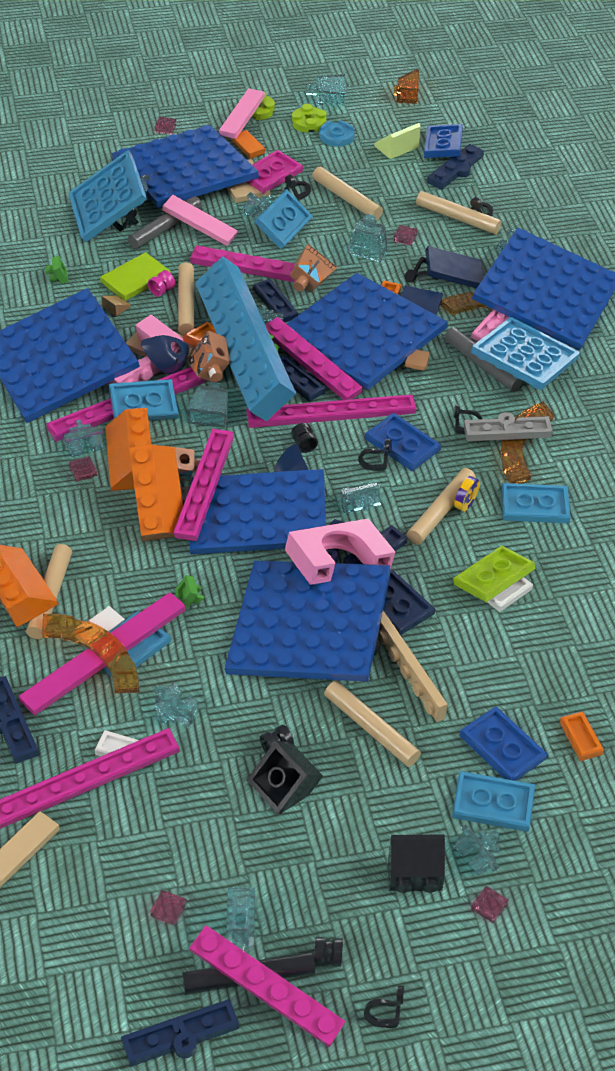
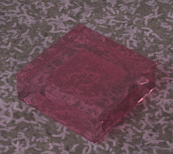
[155,117,176,134]
[393,225,418,245]
[69,456,97,482]
[471,886,509,924]
[150,890,187,926]

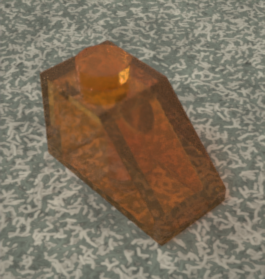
[393,69,419,104]

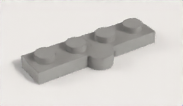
[464,412,553,441]

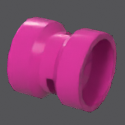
[148,270,175,297]

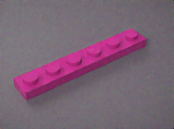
[190,245,295,282]
[265,317,362,400]
[174,429,234,541]
[189,925,346,1047]

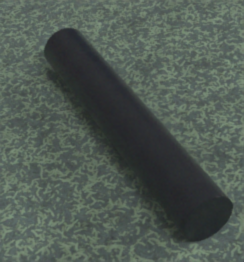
[182,951,315,995]

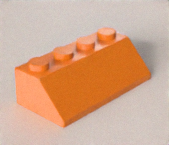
[105,408,151,491]
[129,445,183,541]
[0,545,59,627]

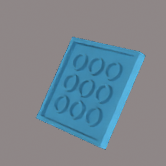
[69,150,147,242]
[470,317,580,390]

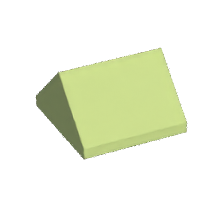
[374,123,421,159]

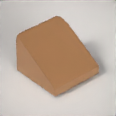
[102,296,131,316]
[405,350,430,371]

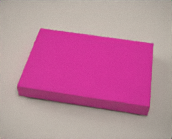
[247,150,303,194]

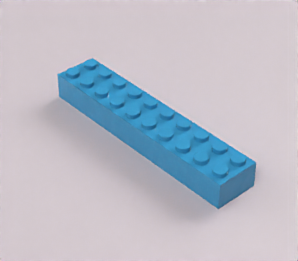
[195,256,296,421]

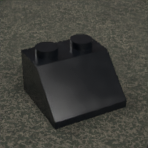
[246,741,323,814]
[388,834,445,893]

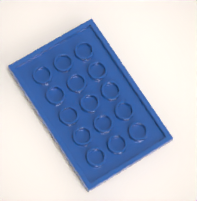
[190,469,326,554]

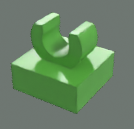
[45,255,69,284]
[175,575,204,609]

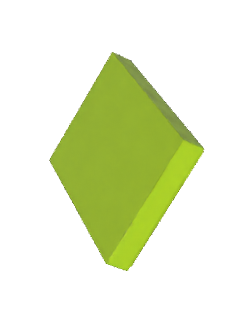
[100,252,171,301]
[453,546,535,603]

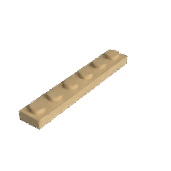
[378,611,447,722]

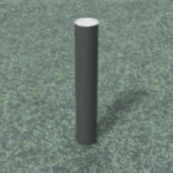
[128,196,202,249]
[444,327,523,392]

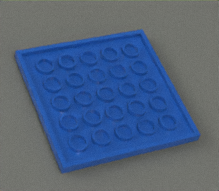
[112,125,259,208]
[472,227,615,350]
[287,273,448,390]
[0,288,140,423]
[225,561,391,682]

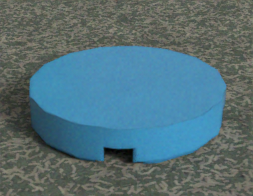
[319,121,355,147]

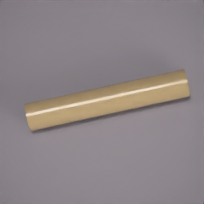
[312,166,383,220]
[416,191,502,234]
[178,263,194,335]
[407,468,476,545]
[26,544,72,639]
[324,681,421,767]

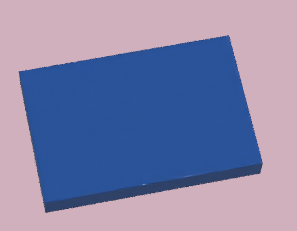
[424,124,463,158]
[365,413,441,471]
[459,706,548,781]

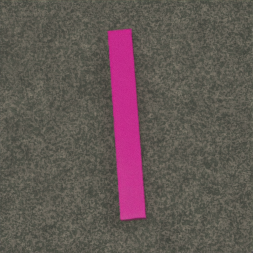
[46,367,206,442]
[246,394,416,428]
[19,592,186,716]
[0,728,180,829]

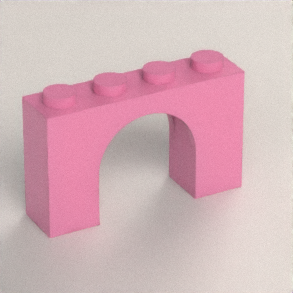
[106,315,183,386]
[285,519,395,585]

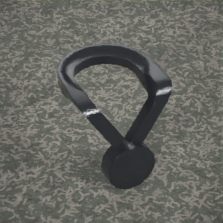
[284,174,311,200]
[470,197,493,217]
[113,209,140,231]
[404,256,438,283]
[453,405,483,434]
[358,439,392,471]
[364,985,404,1028]

